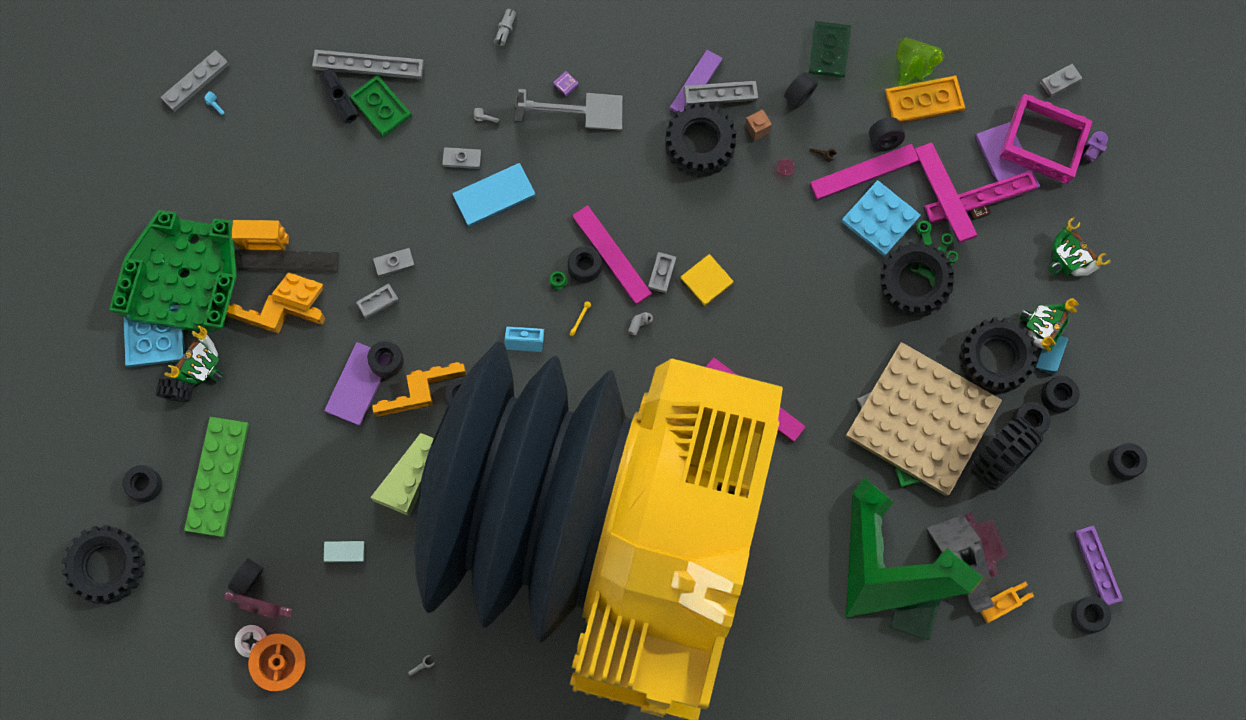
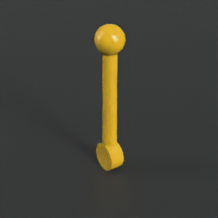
[570,301,591,336]

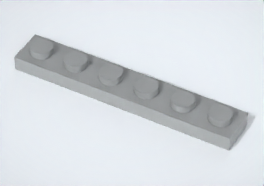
[312,50,424,79]

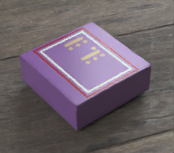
[553,71,579,97]

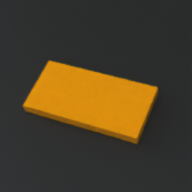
[885,76,966,123]

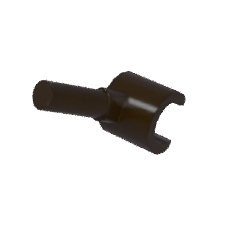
[810,146,837,162]

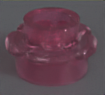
[777,158,795,176]

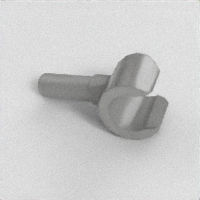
[474,108,499,123]
[408,655,435,676]

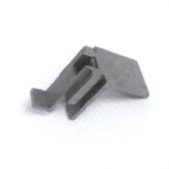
[927,515,994,613]

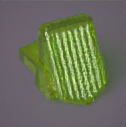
[896,37,945,86]

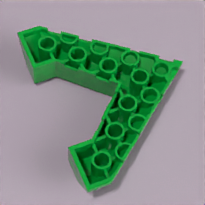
[846,478,984,618]

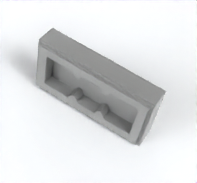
[442,147,481,169]
[373,248,415,277]
[356,284,399,319]

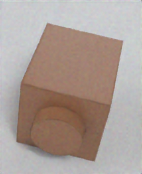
[745,109,772,141]

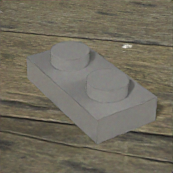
[1040,63,1082,97]
[648,252,676,293]

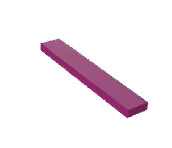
[915,142,977,244]
[810,144,919,201]
[924,171,1038,224]
[572,205,652,305]
[706,357,806,443]

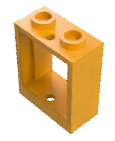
[232,220,289,251]

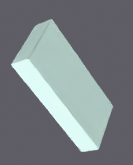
[324,541,365,562]

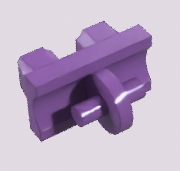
[1082,131,1108,162]

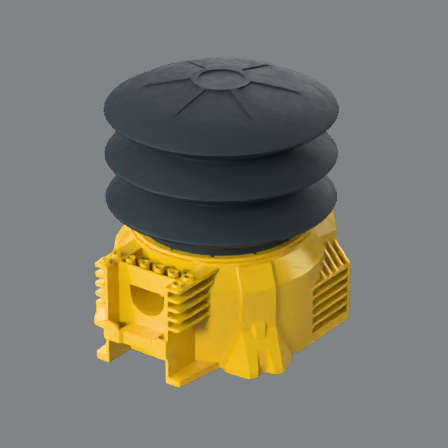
[414,342,783,720]

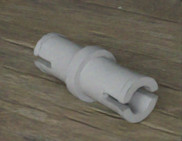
[494,9,517,46]

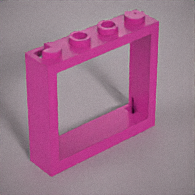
[999,94,1093,184]

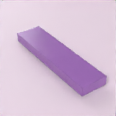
[670,50,723,113]
[1074,525,1123,606]

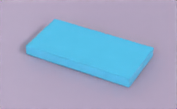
[452,163,536,227]

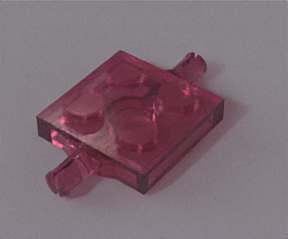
[965,512,1009,578]
[225,591,293,618]

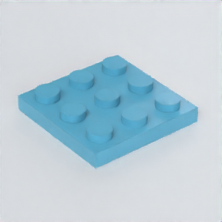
[841,180,921,257]
[124,305,185,367]

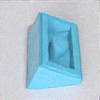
[504,327,544,352]
[1035,336,1068,375]

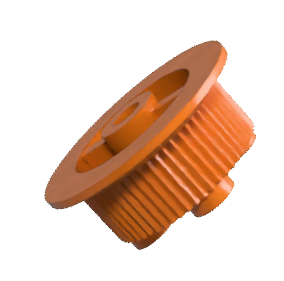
[248,634,306,691]

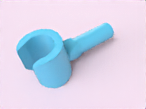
[204,91,225,116]

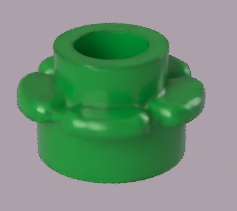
[549,271,567,290]

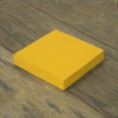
[680,254,734,306]

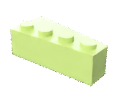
[371,433,434,516]

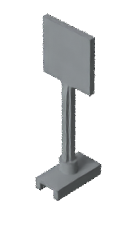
[514,89,622,131]

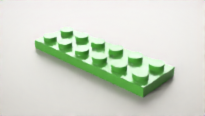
[184,417,250,538]

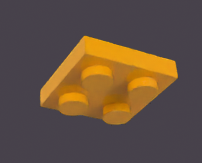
[272,272,323,311]

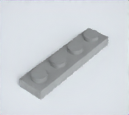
[161,50,229,112]
[683,81,758,106]

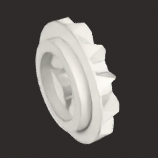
[235,625,267,658]

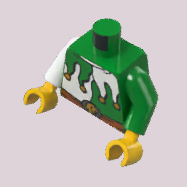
[1048,217,1111,276]
[1020,298,1079,352]
[164,326,224,385]

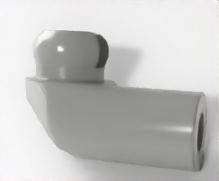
[628,312,653,336]

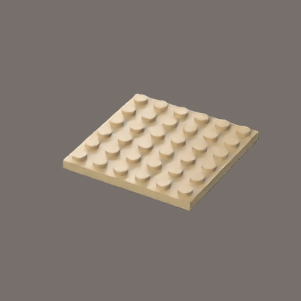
[845,342,1002,497]

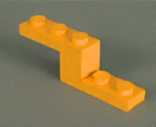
[226,295,325,334]
[372,362,467,417]

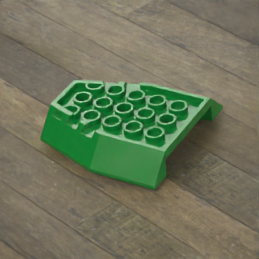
[109,210,237,333]

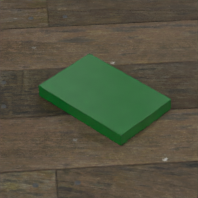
[349,75,412,138]

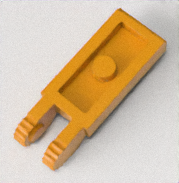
[980,581,1034,623]

